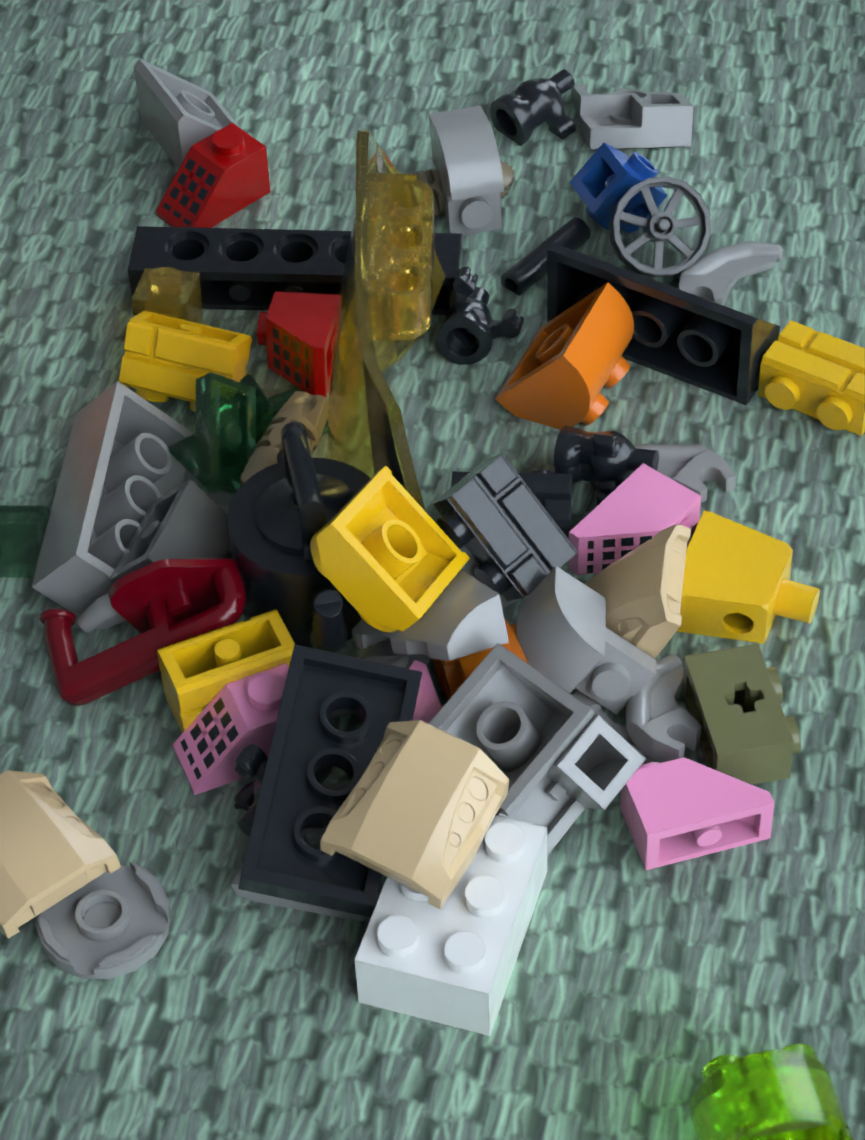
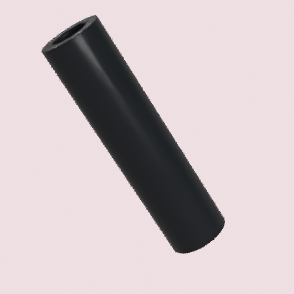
[501,217,591,296]

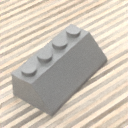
[32,381,207,614]

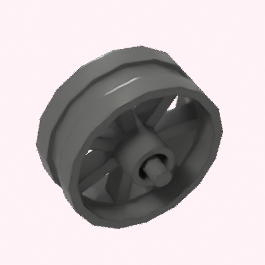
[609,176,711,277]

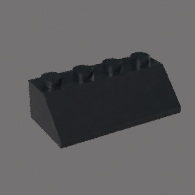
[547,243,780,405]

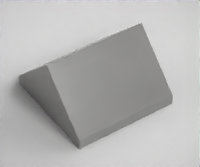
[134,58,240,169]
[429,643,596,817]

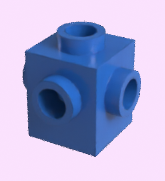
[569,142,668,233]

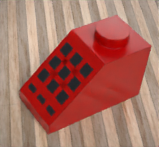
[156,123,271,228]
[257,291,342,397]

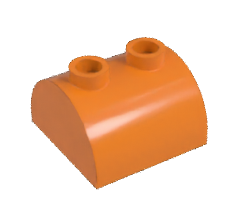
[495,282,634,429]

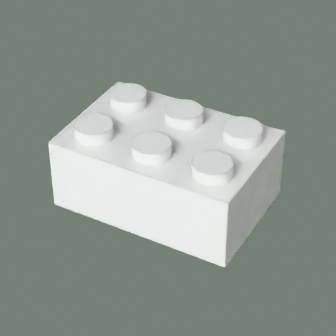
[354,815,547,1036]

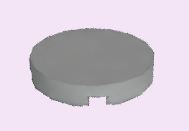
[35,862,171,979]

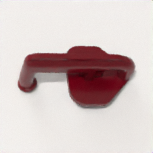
[39,559,246,706]

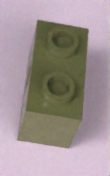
[682,643,801,785]

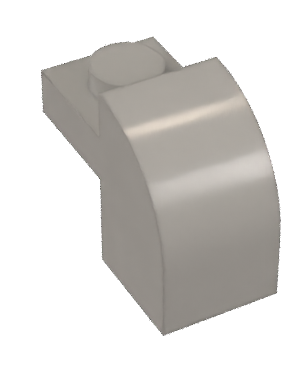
[429,105,504,236]
[517,566,656,715]
[496,715,645,856]

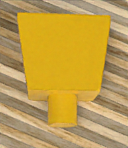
[677,510,820,644]

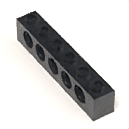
[128,226,463,315]

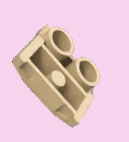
[585,524,691,659]
[320,720,509,910]
[0,770,121,939]

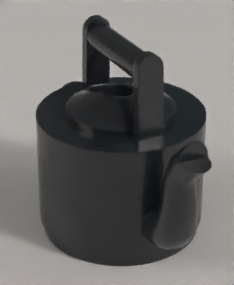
[227,422,371,653]

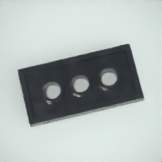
[238,644,422,917]

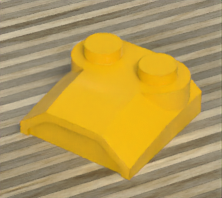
[310,465,470,633]

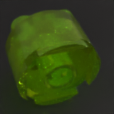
[690,1044,853,1140]

